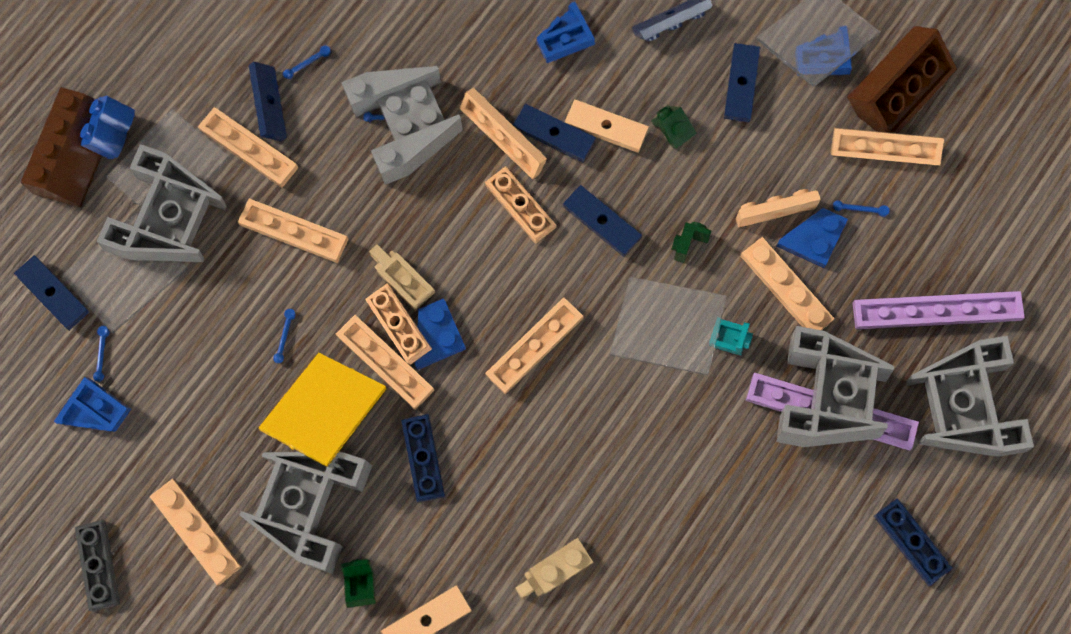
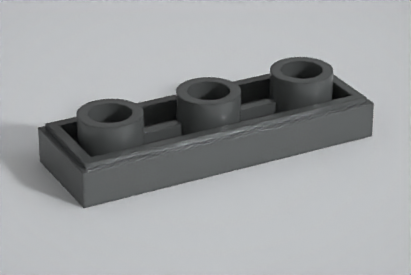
[75,520,120,612]

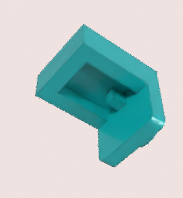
[709,318,753,356]

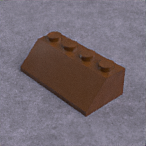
[847,26,957,133]
[20,87,102,208]

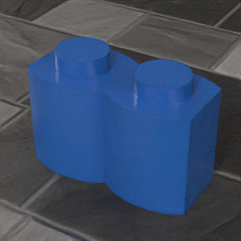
[80,96,135,159]

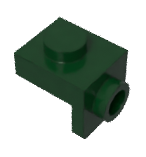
[651,105,697,149]
[671,222,712,263]
[341,559,376,608]

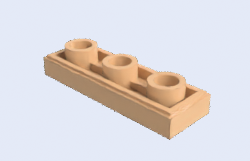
[565,99,649,153]
[485,166,556,244]
[736,189,821,228]
[365,283,432,365]
[381,585,471,634]

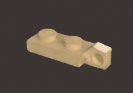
[369,244,435,311]
[515,538,593,599]

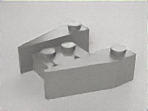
[341,66,463,185]
[97,144,226,262]
[776,326,894,447]
[906,336,1034,457]
[239,451,372,574]

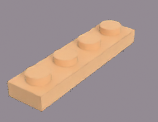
[460,88,547,179]
[198,107,299,188]
[831,128,944,165]
[238,199,349,263]
[740,237,835,330]
[485,297,583,395]
[336,315,435,410]
[150,479,242,585]

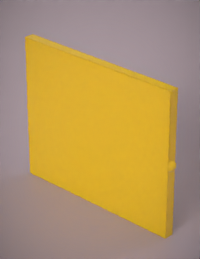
[259,353,386,467]

